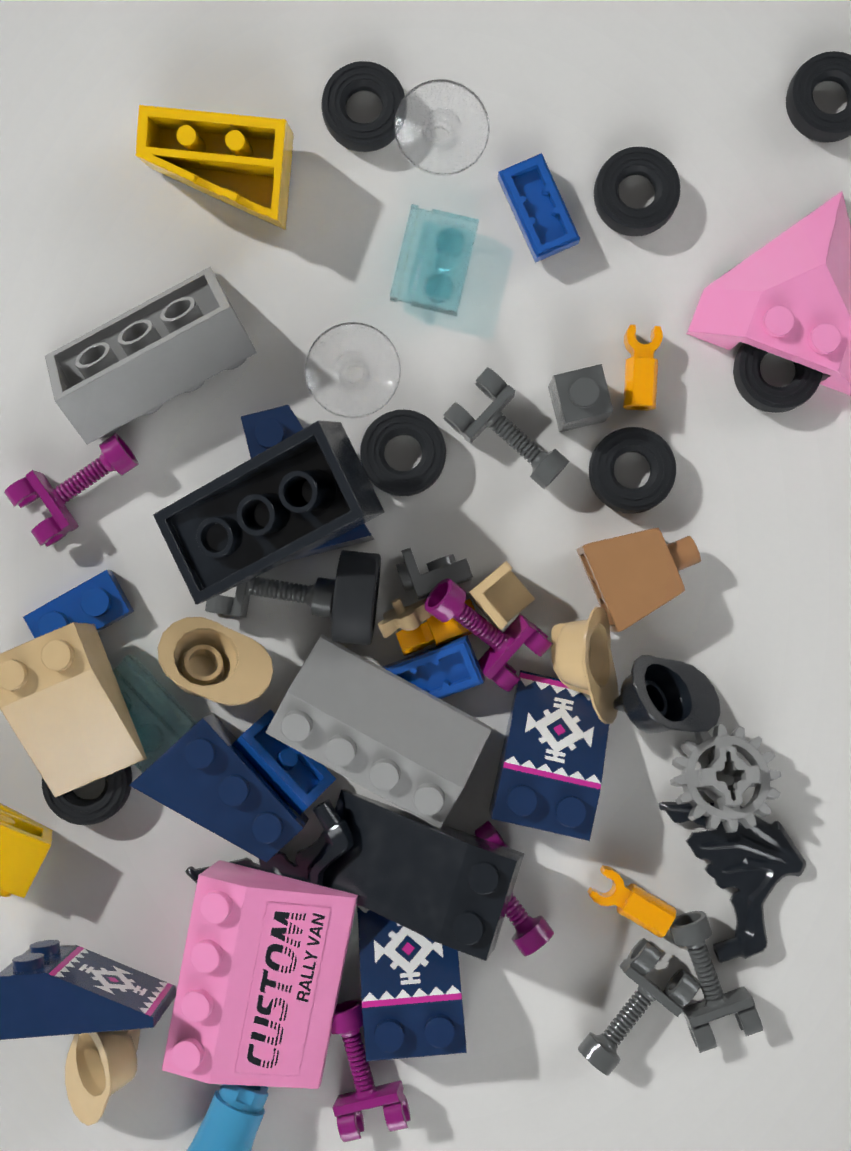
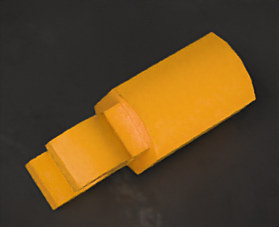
[623,325,663,411]
[396,599,475,656]
[587,865,676,938]

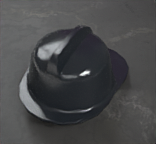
[613,655,721,733]

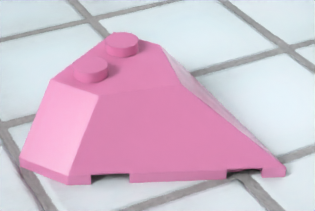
[686,191,851,396]

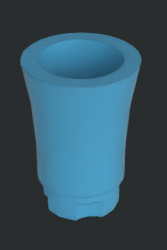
[187,1084,269,1151]

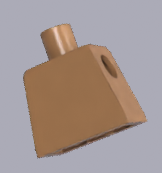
[576,528,701,632]

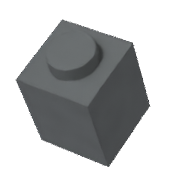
[548,364,613,432]

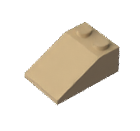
[0,622,147,797]

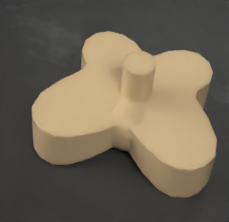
[378,598,432,638]

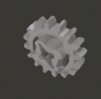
[670,724,781,833]

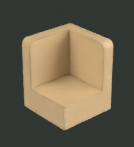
[468,561,535,630]

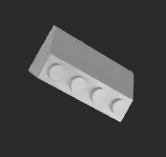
[45,267,257,444]
[266,634,492,829]

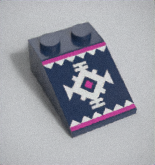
[489,670,609,841]
[357,904,467,1062]
[0,940,176,1040]

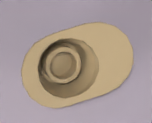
[551,607,619,724]
[157,617,273,706]
[65,1029,140,1126]

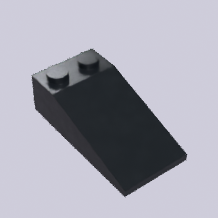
[153,421,385,605]
[322,789,524,961]

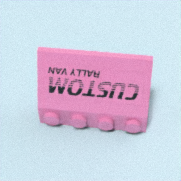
[162,860,358,1089]

